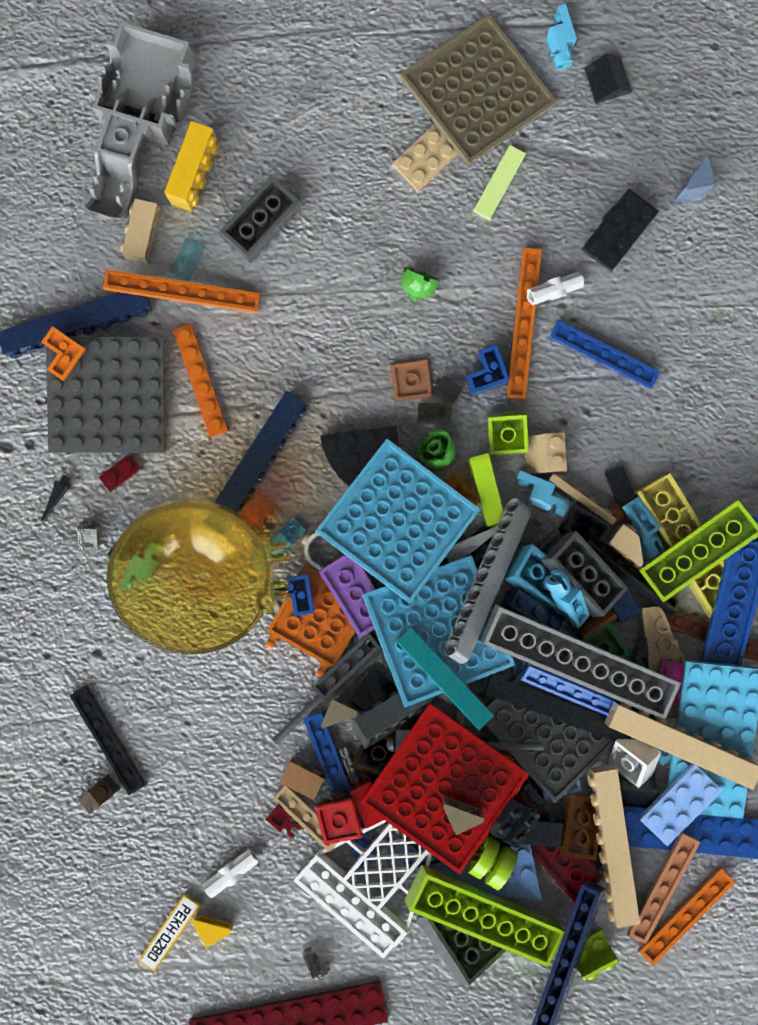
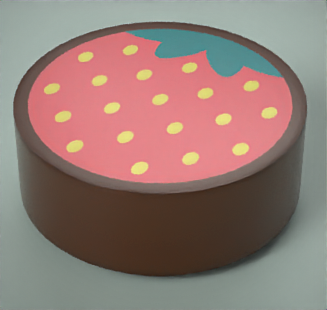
[608,503,626,522]

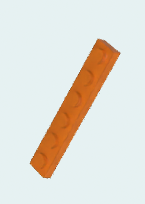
[173,324,229,438]
[637,867,736,966]

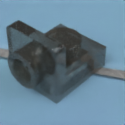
[76,520,100,550]
[303,947,331,978]

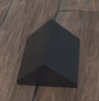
[584,54,632,104]
[558,504,609,540]
[618,770,658,808]

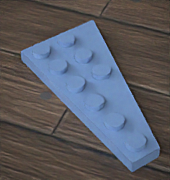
[415,844,542,900]

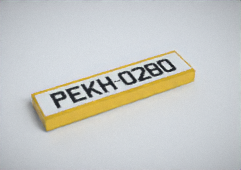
[139,893,201,971]

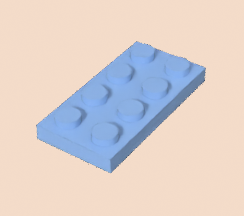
[638,764,723,846]

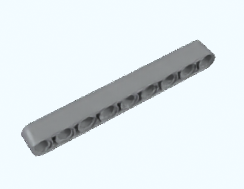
[444,498,531,664]

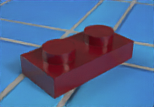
[99,454,142,493]

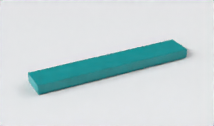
[396,627,494,730]

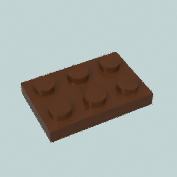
[560,794,598,860]

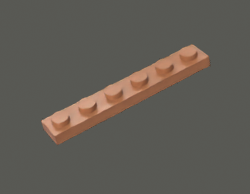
[627,832,701,944]

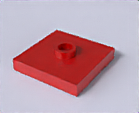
[315,797,364,845]

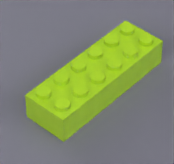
[639,500,758,602]

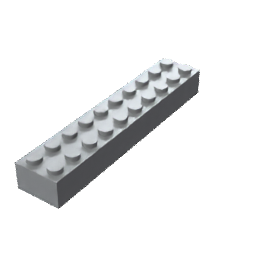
[480,604,681,720]

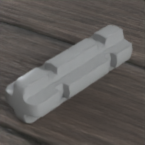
[339,746,360,784]

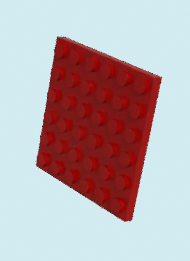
[360,703,530,874]

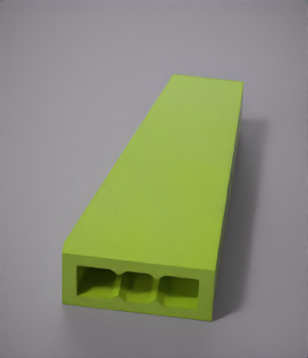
[467,453,503,528]

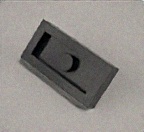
[520,769,547,809]

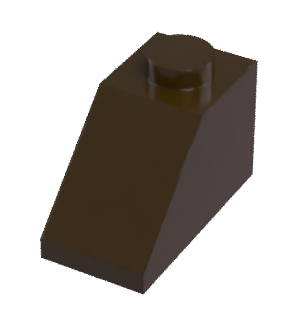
[78,774,120,815]

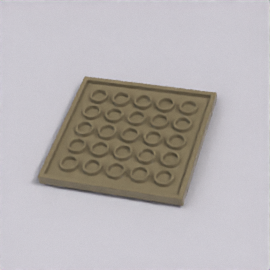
[399,14,557,166]

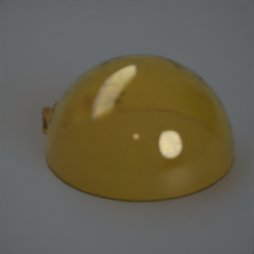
[107,498,290,655]

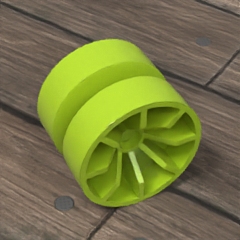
[467,835,518,890]

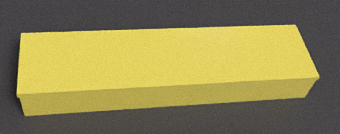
[634,473,725,620]

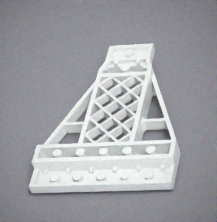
[294,820,432,958]

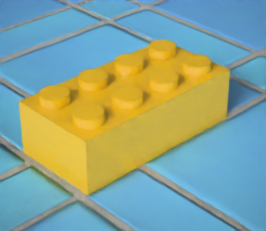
[164,121,219,212]

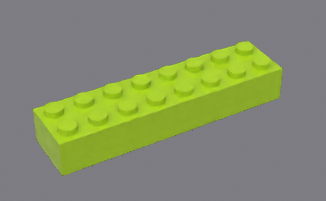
[404,865,565,967]

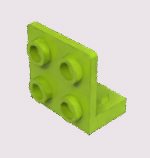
[578,928,619,981]

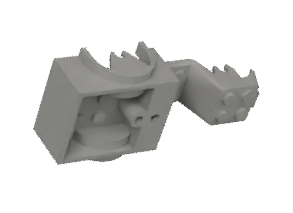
[85,22,196,221]

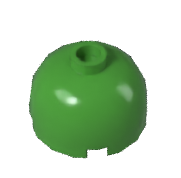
[401,267,440,301]
[417,430,456,469]

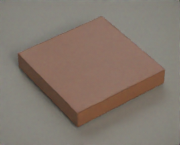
[390,359,433,403]

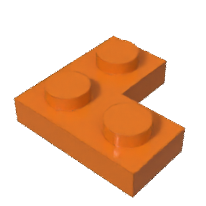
[41,326,87,381]

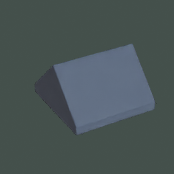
[675,156,715,202]

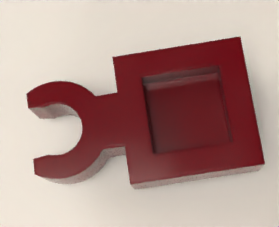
[266,804,302,838]

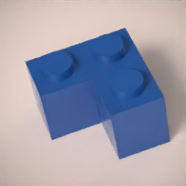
[465,344,510,397]
[269,574,315,617]

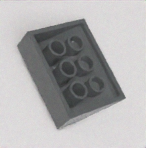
[416,915,507,986]

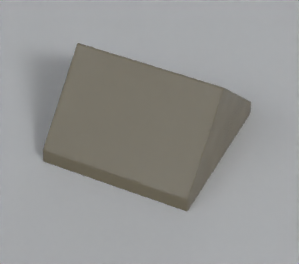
[321,698,363,729]
[443,795,484,835]

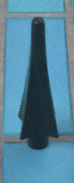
[41,475,71,523]

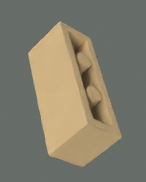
[121,199,160,263]

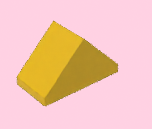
[192,914,234,948]

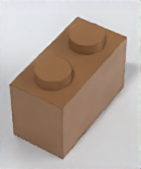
[279,758,325,800]

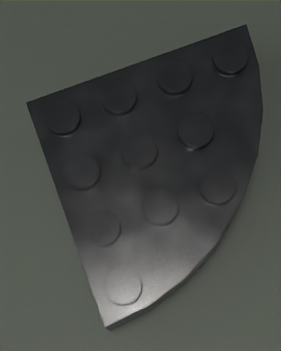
[320,426,399,487]

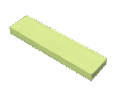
[473,145,526,220]

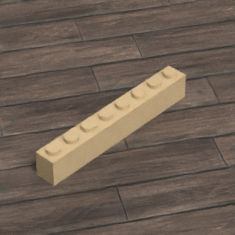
[604,701,758,790]
[588,764,640,928]

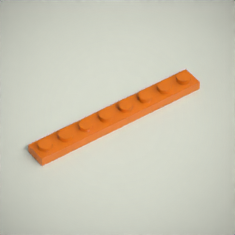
[506,248,542,400]
[103,269,260,313]

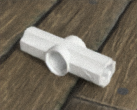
[527,272,584,305]
[202,848,259,898]

